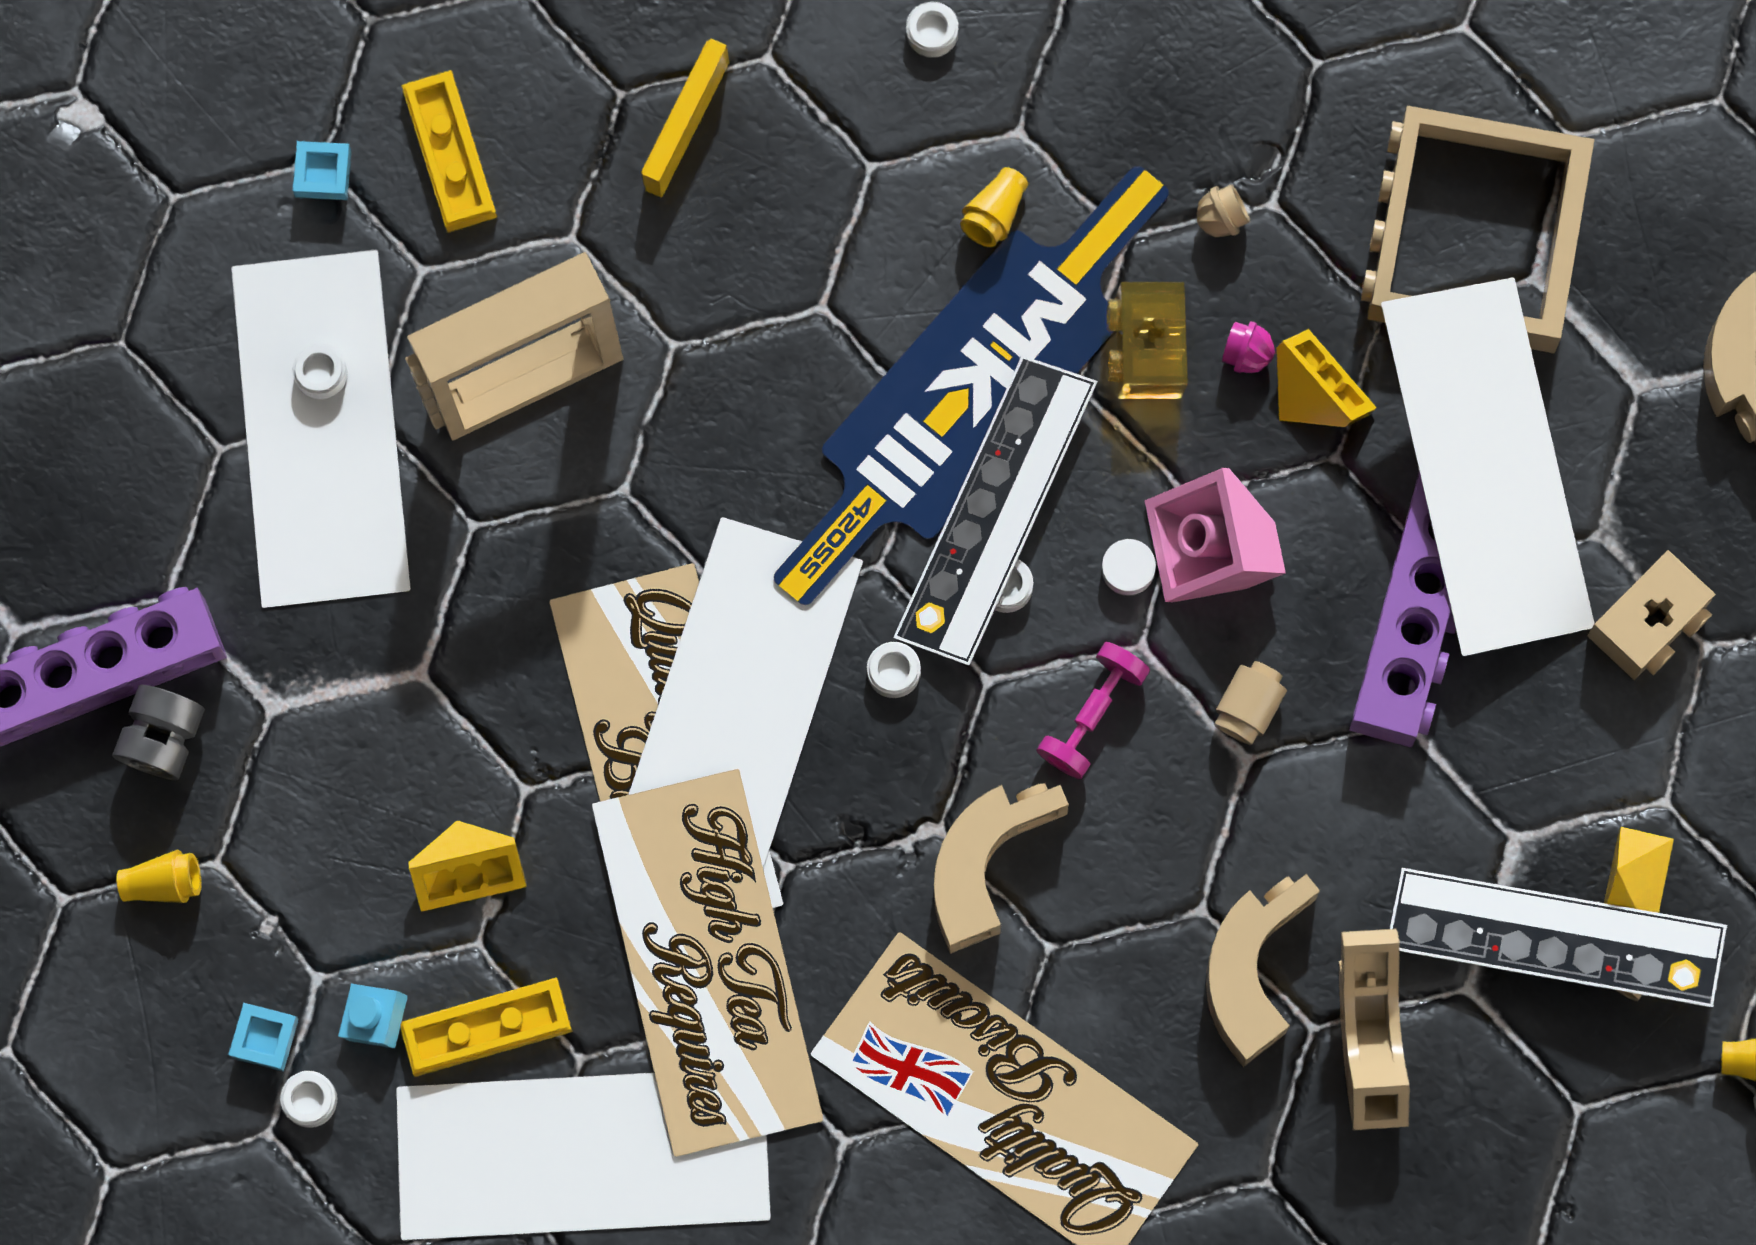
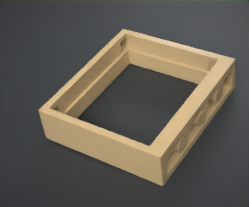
[1361,106,1595,353]
[405,252,624,441]

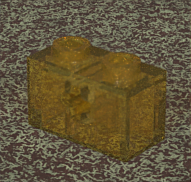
[1107,282,1188,399]

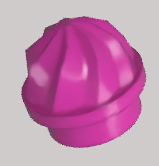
[1222,321,1275,373]

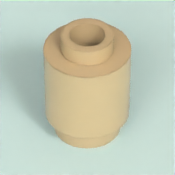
[1214,661,1287,745]

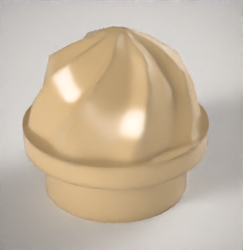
[1197,184,1250,237]

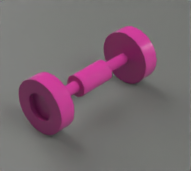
[1036,642,1150,779]

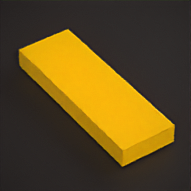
[641,38,729,198]
[401,70,497,233]
[400,977,572,1077]

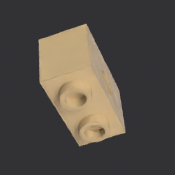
[1588,550,1715,680]

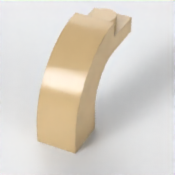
[1703,272,1756,443]
[934,783,1069,954]
[1206,874,1320,1067]
[1339,929,1409,1130]

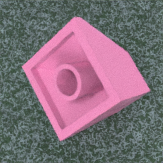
[1145,468,1286,603]

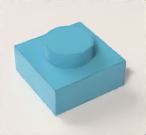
[293,141,352,200]
[338,984,408,1049]
[229,1003,299,1072]

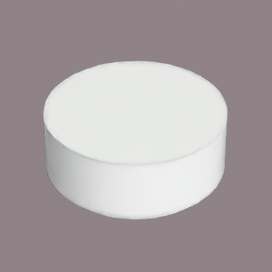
[906,2,958,57]
[292,343,347,399]
[1102,539,1156,595]
[995,559,1033,613]
[867,642,921,698]
[280,1071,337,1128]

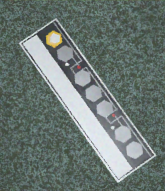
[893,356,1098,665]
[1390,868,1727,1007]

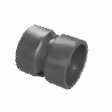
[112,684,205,780]

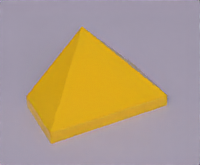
[1276,329,1377,427]
[408,821,527,912]
[1604,827,1674,913]

